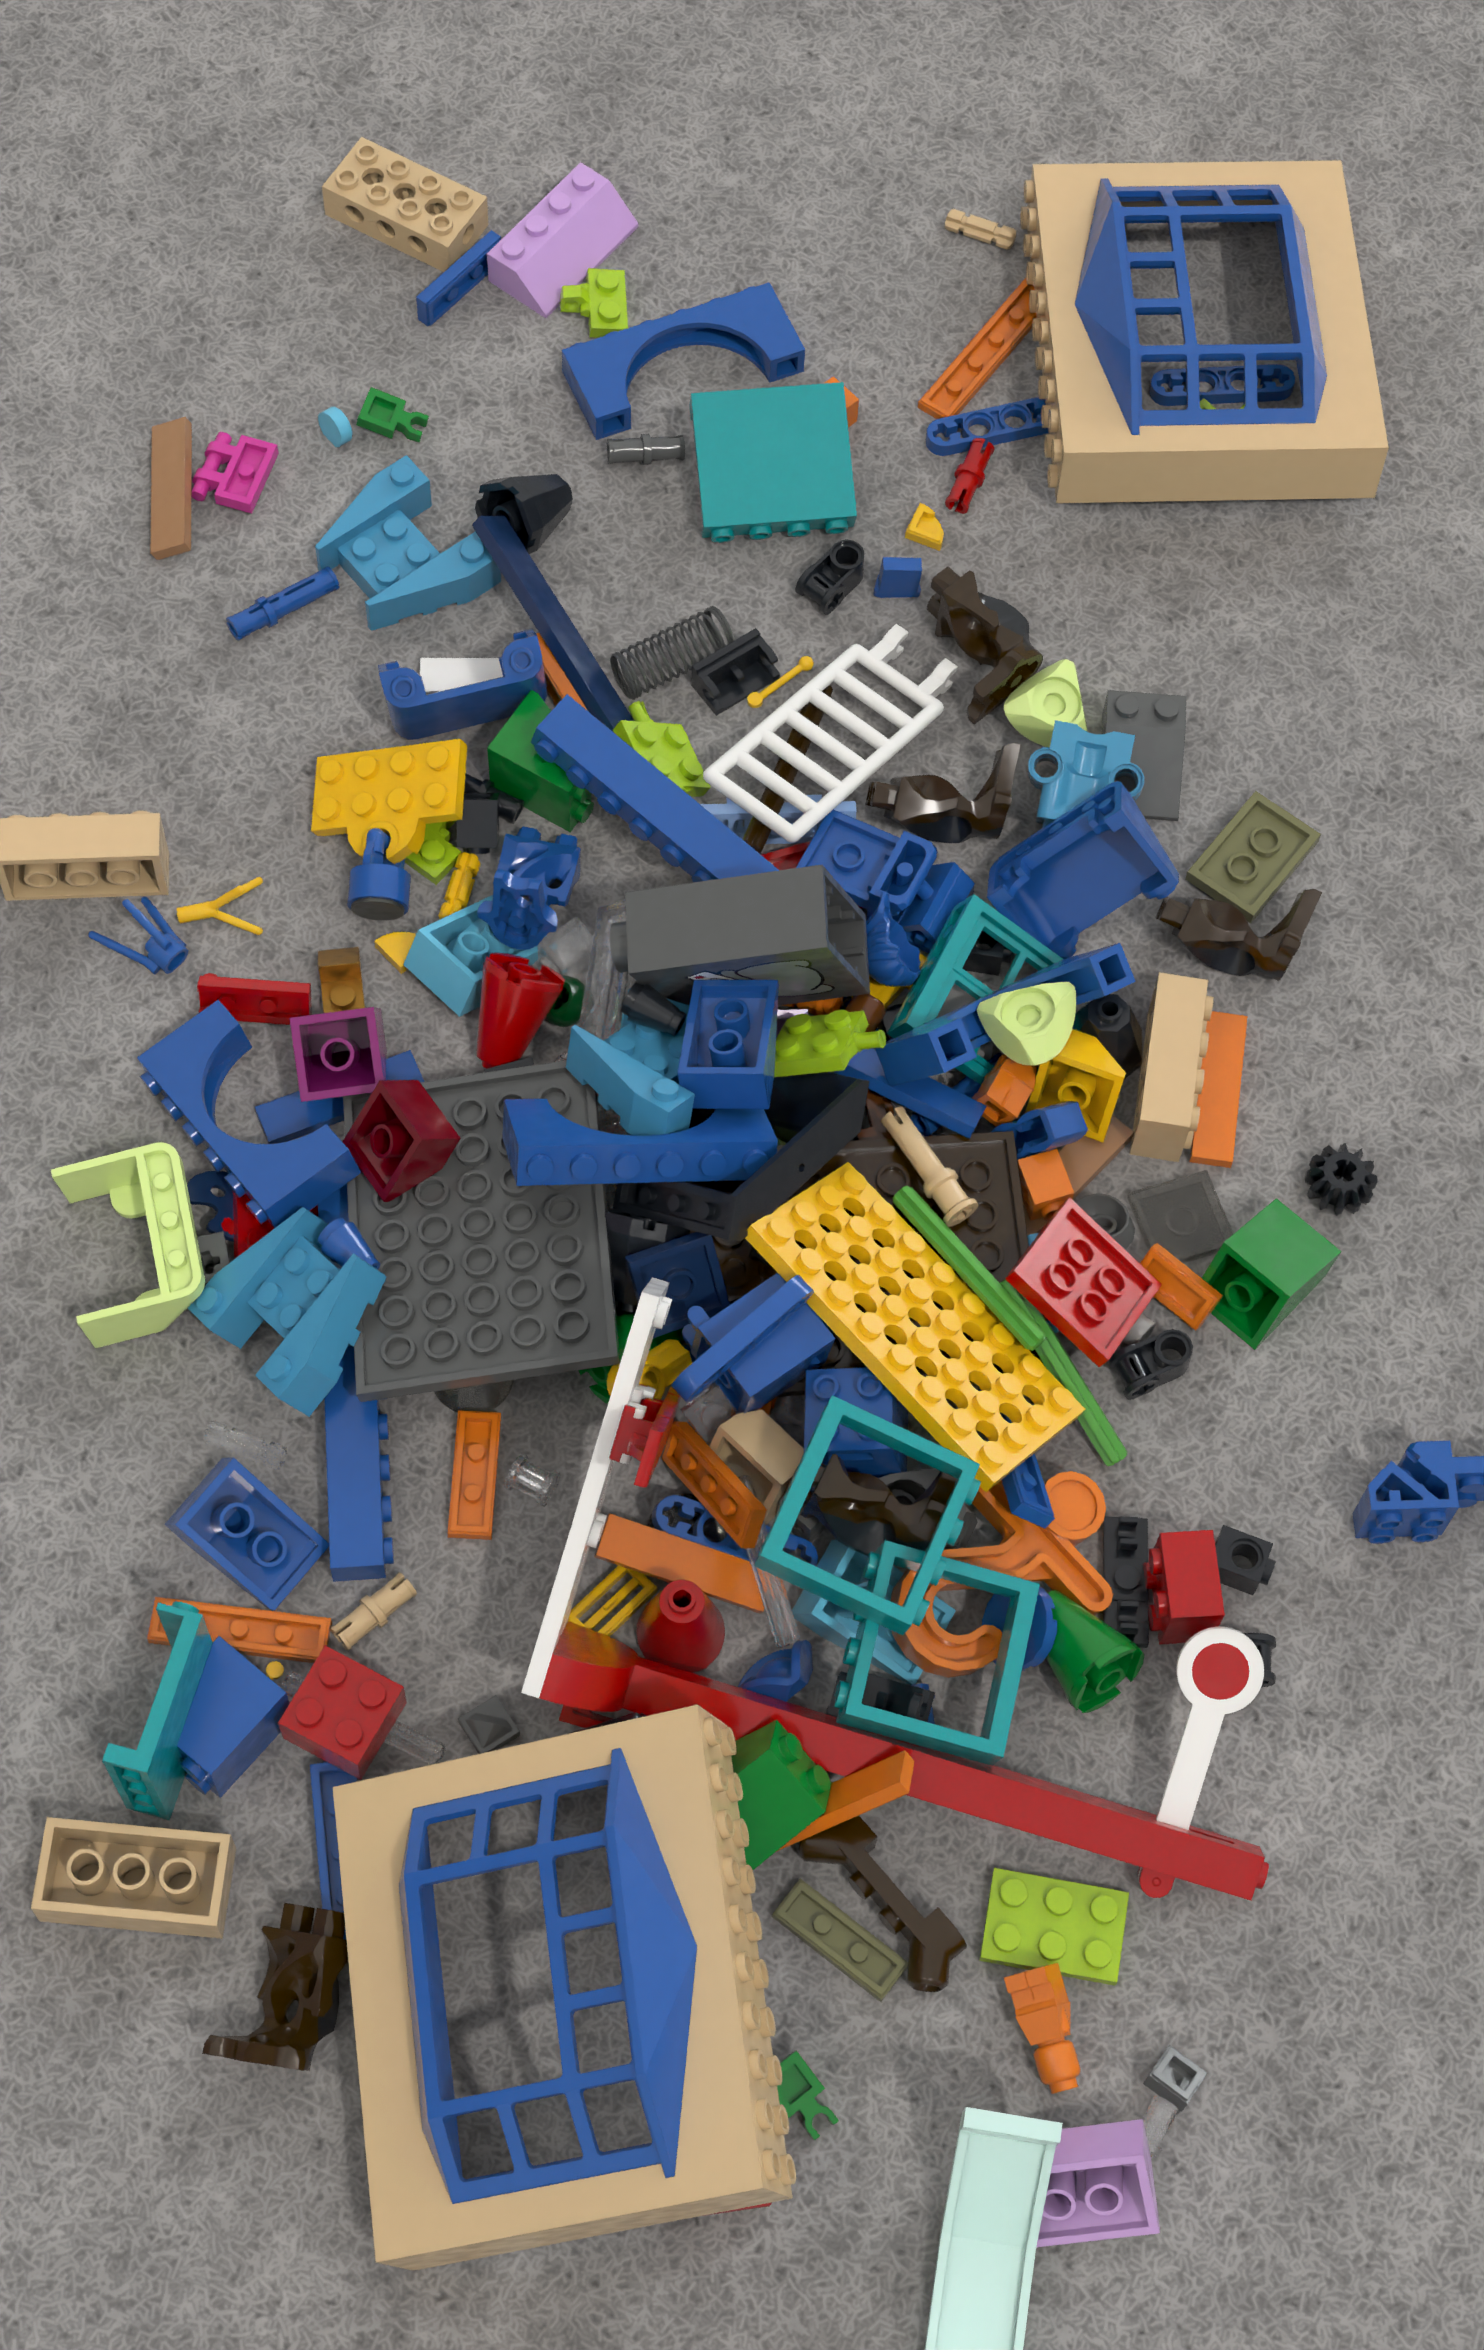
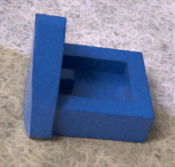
[874,557,922,598]

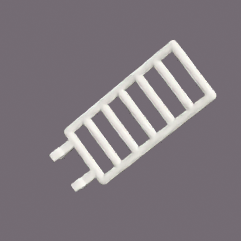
[703,624,958,843]

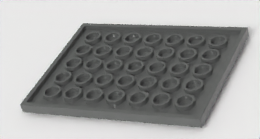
[343,1060,620,1402]

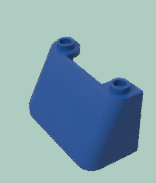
[378,629,547,740]
[987,781,1179,959]

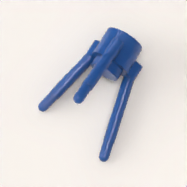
[88,896,188,974]

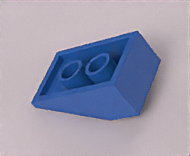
[677,980,779,1109]
[164,1457,329,1611]

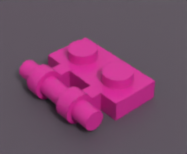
[191,432,279,514]

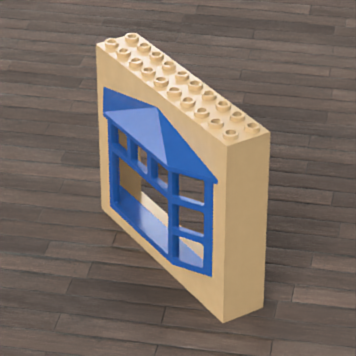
[1020,160,1389,503]
[333,1705,796,2270]

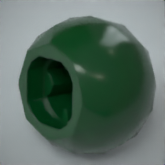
[545,975,590,1027]

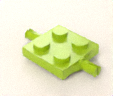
[613,701,711,797]
[774,1010,886,1077]

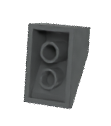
[1102,690,1186,821]

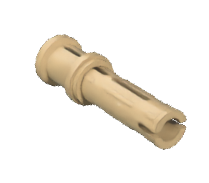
[881,1106,979,1227]

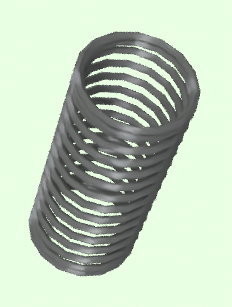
[610,606,735,700]

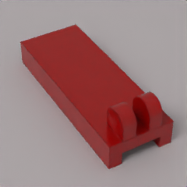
[197,973,312,1025]

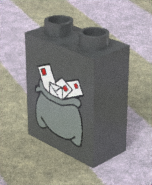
[610,865,870,1006]

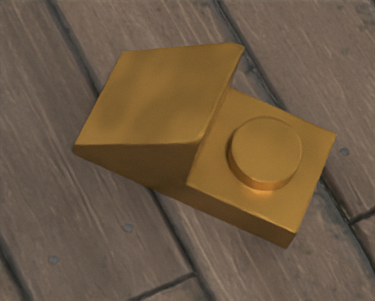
[318,947,365,1013]

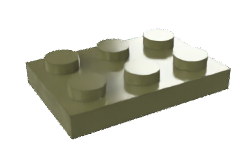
[1185,791,1321,923]

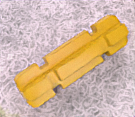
[438,852,480,919]

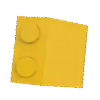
[1025,1029,1126,1142]

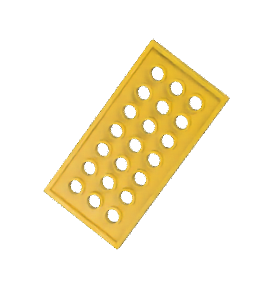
[745,1162,1085,1492]

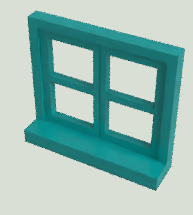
[887,894,1063,1085]

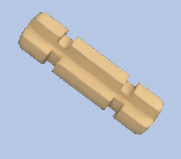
[945,209,1016,250]

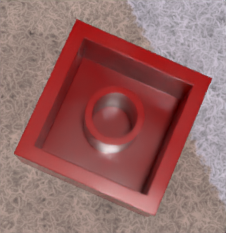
[1143,1530,1225,1645]
[278,1645,407,1780]

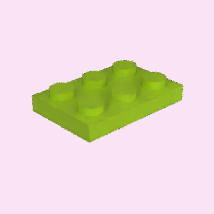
[979,1868,1129,1986]

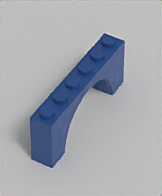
[562,282,805,440]
[875,943,1136,1087]
[137,1000,361,1229]
[502,1099,778,1186]

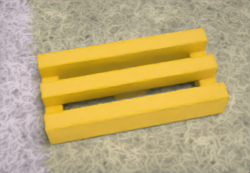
[568,1565,658,1637]

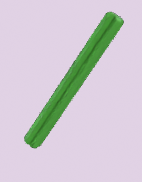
[892,1186,1046,1351]
[1000,1280,1127,1466]

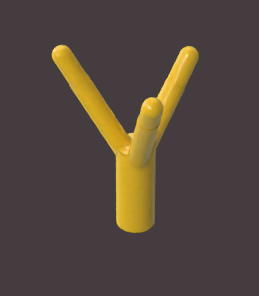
[177,877,263,935]

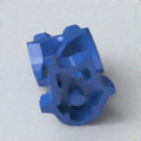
[477,826,581,950]

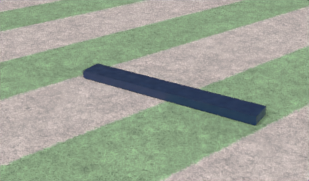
[472,516,634,732]

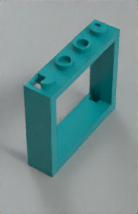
[754,1395,981,1636]
[834,1540,1040,1766]

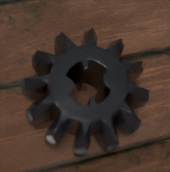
[1305,1143,1378,1216]

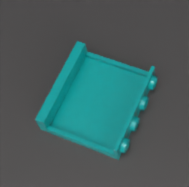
[689,382,857,543]
[102,1601,213,1821]

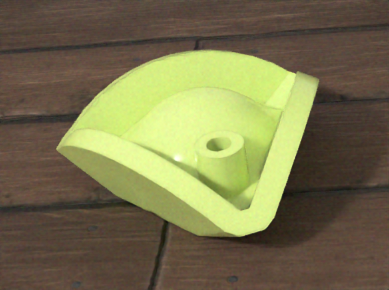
[1004,659,1088,747]
[977,982,1076,1065]

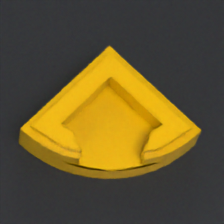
[905,503,944,551]
[374,932,416,974]

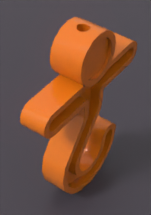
[890,1471,1113,1678]

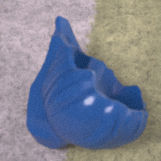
[866,891,921,987]

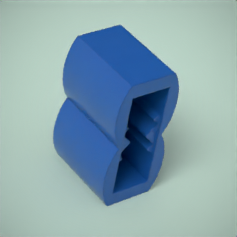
[991,1101,1088,1160]

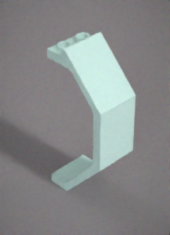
[924,2107,1063,2350]

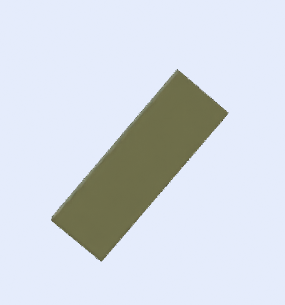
[772,1878,908,2002]

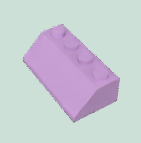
[487,162,638,318]

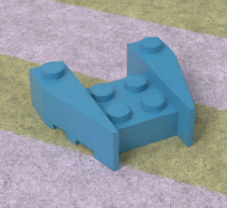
[315,455,501,631]
[566,988,695,1136]
[188,1207,387,1417]

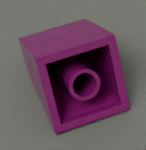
[289,1007,387,1102]

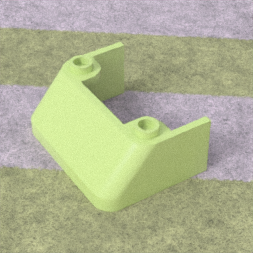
[51,1142,205,1348]

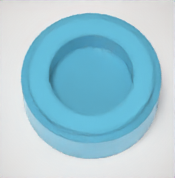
[318,406,352,447]

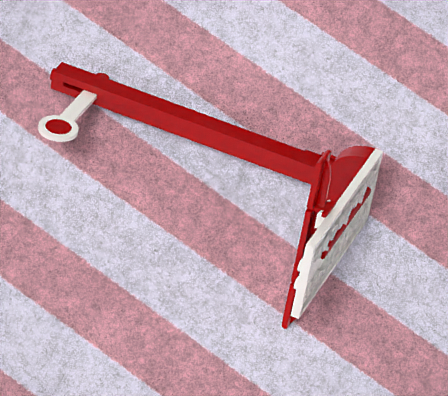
[521,1277,1269,1901]

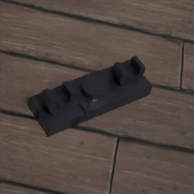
[1103,1516,1149,1648]

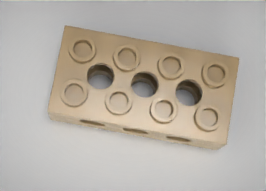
[322,137,489,272]

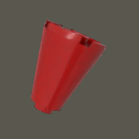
[476,953,565,1069]
[637,1580,725,1673]

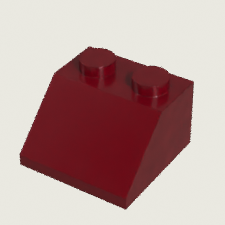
[343,1080,461,1202]

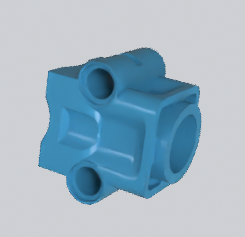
[1028,720,1144,828]

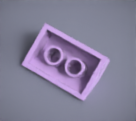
[1037,2119,1160,2247]

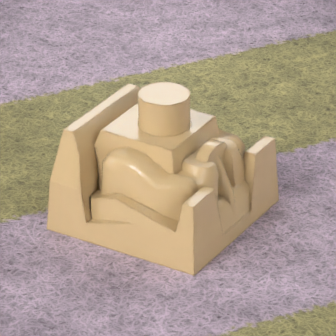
[709,1410,804,1525]

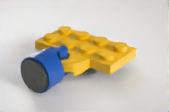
[311,739,467,920]

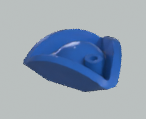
[738,1640,813,1702]

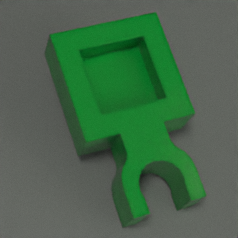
[356,387,429,442]
[777,2050,839,2140]

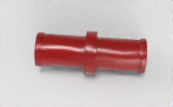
[945,438,995,514]

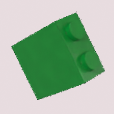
[487,690,594,832]
[1202,1198,1342,1350]
[731,1720,832,1870]

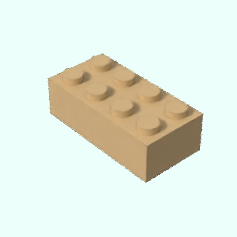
[0,811,169,901]
[1130,972,1214,1162]
[31,1817,236,1939]

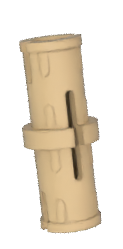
[330,1572,417,1651]

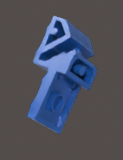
[796,809,975,953]
[1352,1441,1484,1544]

